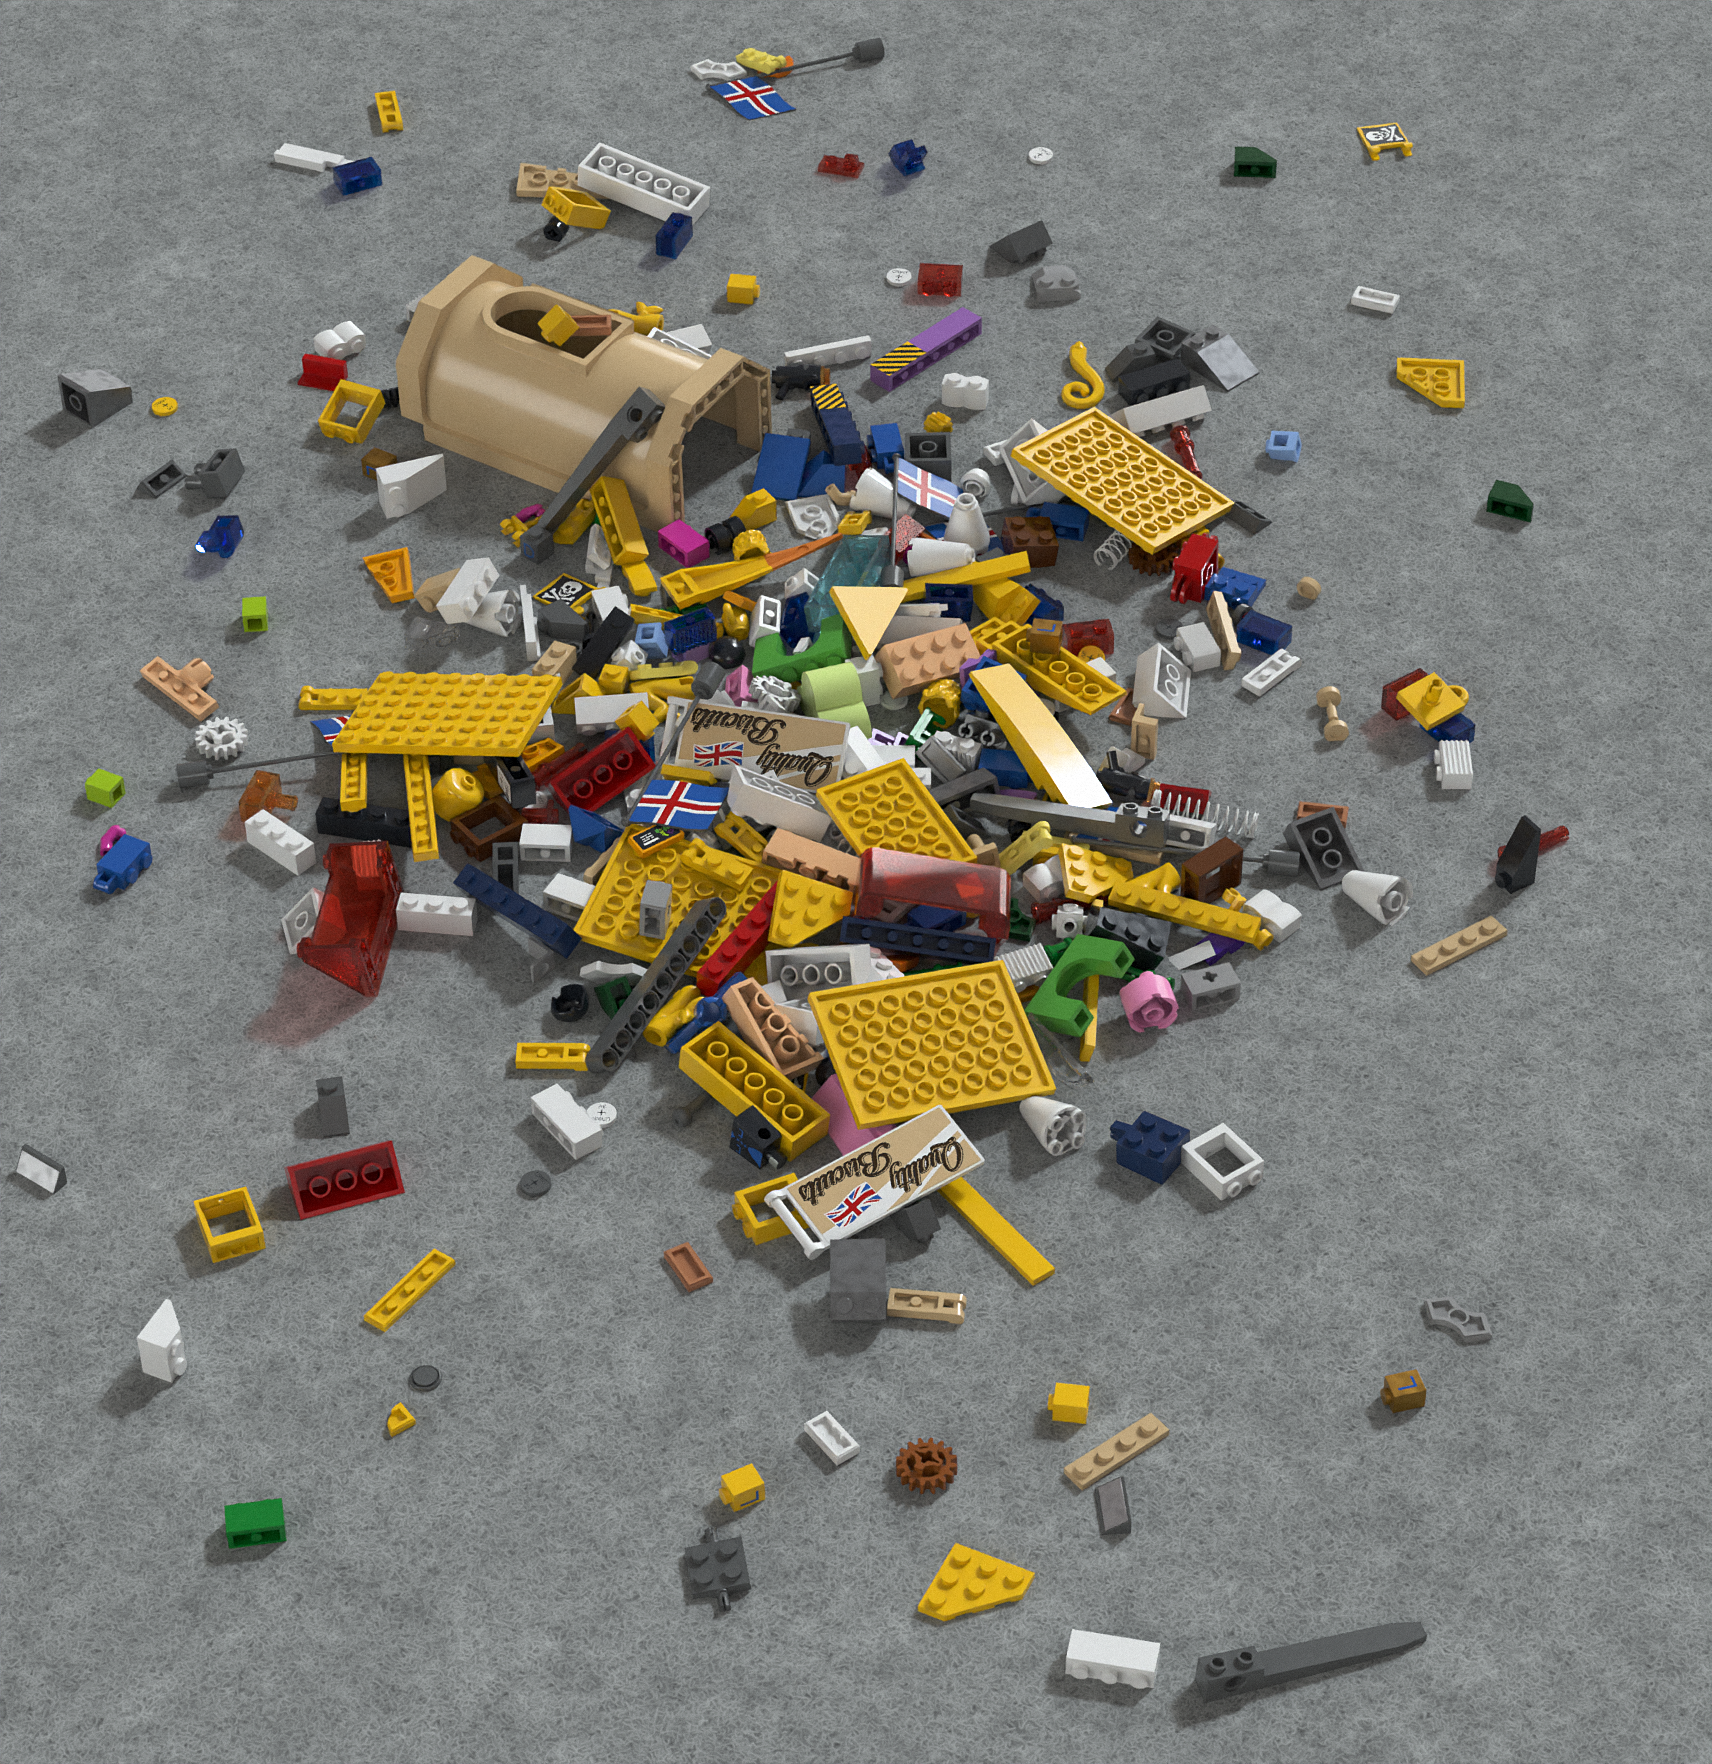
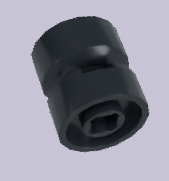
[704,516,746,556]

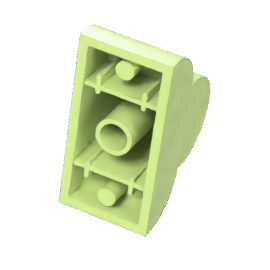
[797,662,872,739]

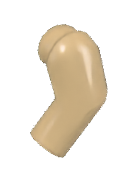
[825,484,856,506]

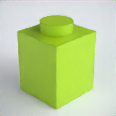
[242,596,268,632]
[85,768,126,808]

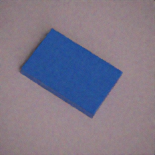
[751,433,811,501]

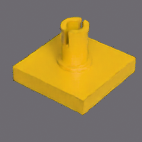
[1396,672,1466,731]
[661,764,718,787]

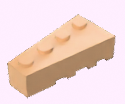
[762,828,869,901]
[721,977,824,1080]

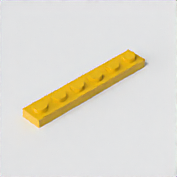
[340,753,368,812]
[1108,879,1261,944]

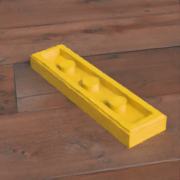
[363,1248,456,1332]

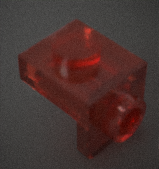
[521,800,559,824]

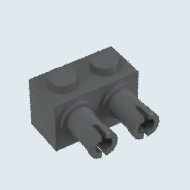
[184,448,245,498]
[958,709,1013,751]

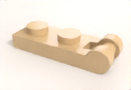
[887,1288,967,1324]

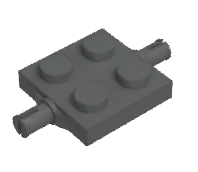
[684,1527,751,1612]

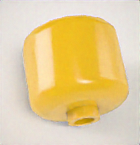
[432,768,484,822]

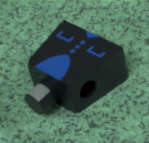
[729,1105,788,1169]

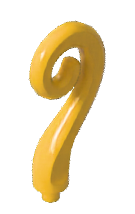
[1061,341,1105,409]

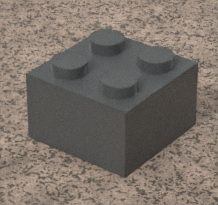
[905,432,952,482]

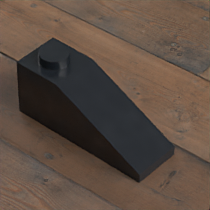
[572,606,635,679]
[1495,815,1541,894]

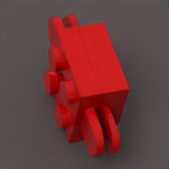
[1170,533,1219,605]

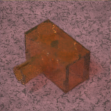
[238,770,298,822]

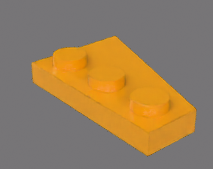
[362,547,415,603]

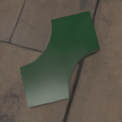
[987,894,1036,942]

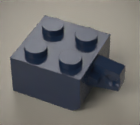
[1110,1111,1190,1185]

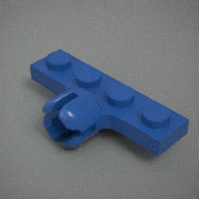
[664,972,747,1054]

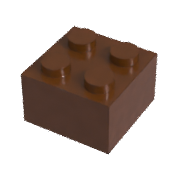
[1000,516,1059,568]

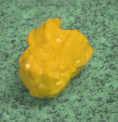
[732,529,771,561]
[918,679,962,729]

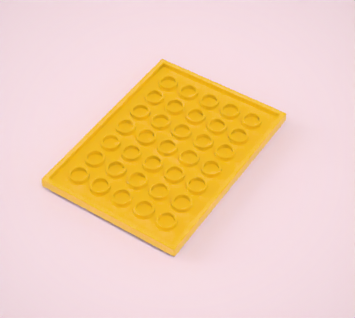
[1010,407,1235,555]
[332,671,563,757]
[574,824,789,986]
[807,960,1056,1130]

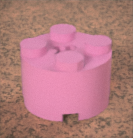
[1119,971,1179,1032]

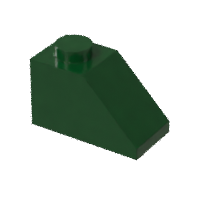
[1234,146,1277,178]
[1486,480,1534,523]
[594,975,632,1020]

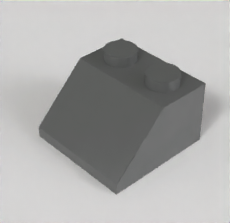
[989,220,1053,264]

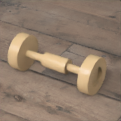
[1316,686,1349,741]

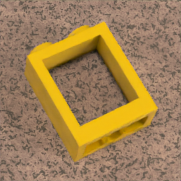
[541,186,611,229]
[318,379,385,444]
[732,1173,810,1245]
[194,1186,266,1263]

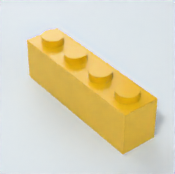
[589,476,649,565]

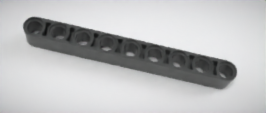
[585,897,726,1073]

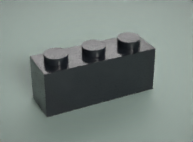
[1118,358,1190,406]

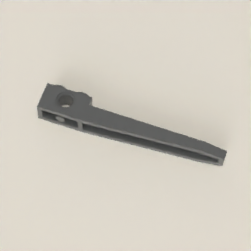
[537,386,665,533]
[970,793,1170,848]
[1195,1622,1427,1703]

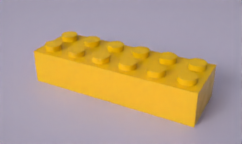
[679,1021,830,1162]

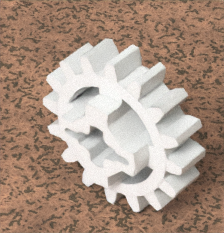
[749,676,801,713]
[195,717,249,760]

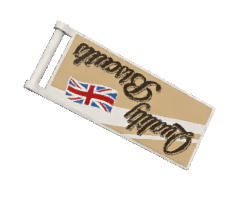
[656,696,851,793]
[764,1105,985,1260]

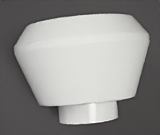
[960,469,990,497]

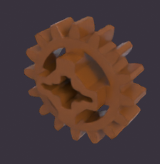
[896,1438,958,1494]

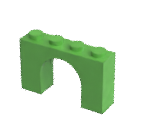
[752,613,852,683]
[1024,934,1135,1038]

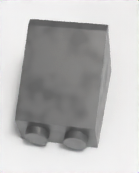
[57,369,133,427]

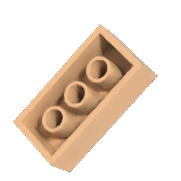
[874,623,980,700]

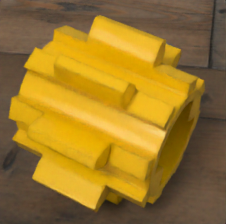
[923,411,953,433]

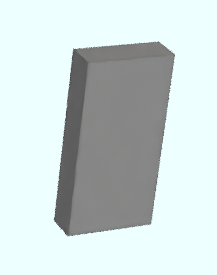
[915,735,967,784]

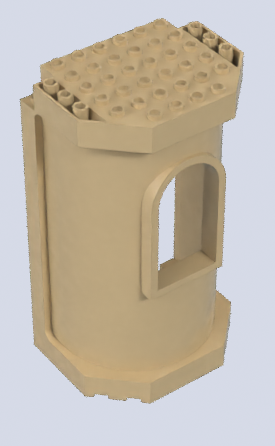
[396,255,772,532]

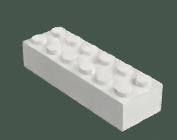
[578,142,710,230]

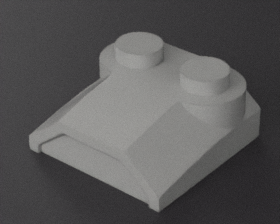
[1032,265,1081,302]

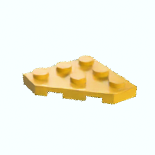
[1396,358,1465,408]
[1058,843,1134,903]
[768,870,853,948]
[918,1543,1035,1621]

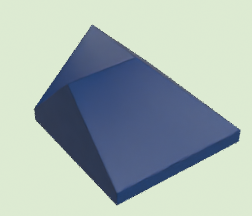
[798,450,847,497]
[568,805,624,853]

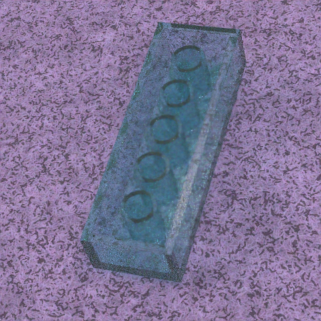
[804,535,891,633]

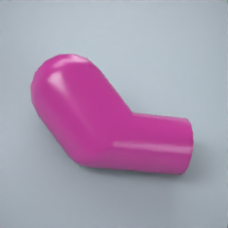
[515,503,546,523]
[100,825,126,856]

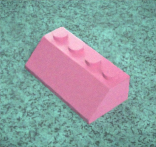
[811,1074,897,1156]

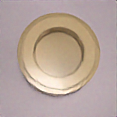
[1297,577,1321,600]

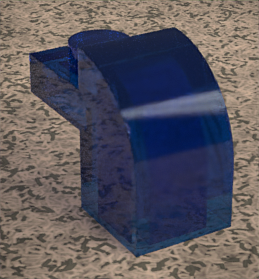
[888,139,928,176]
[195,515,244,558]

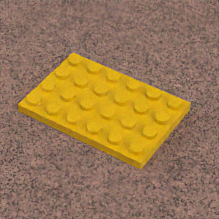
[816,758,977,897]

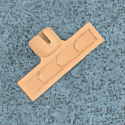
[140,656,219,722]

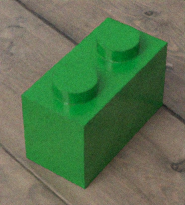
[224,1498,287,1549]

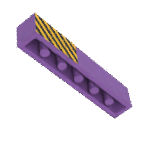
[870,307,982,392]

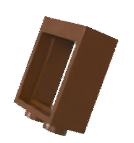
[450,794,528,862]
[1180,836,1244,904]

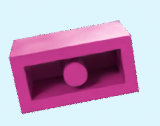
[658,519,710,568]

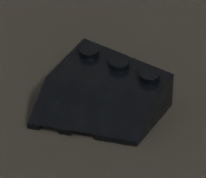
[1084,905,1172,971]

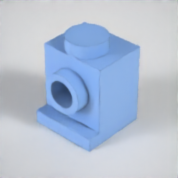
[1265,431,1302,462]
[635,622,669,659]

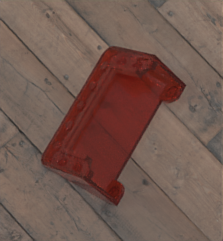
[297,841,404,997]
[851,848,1011,946]

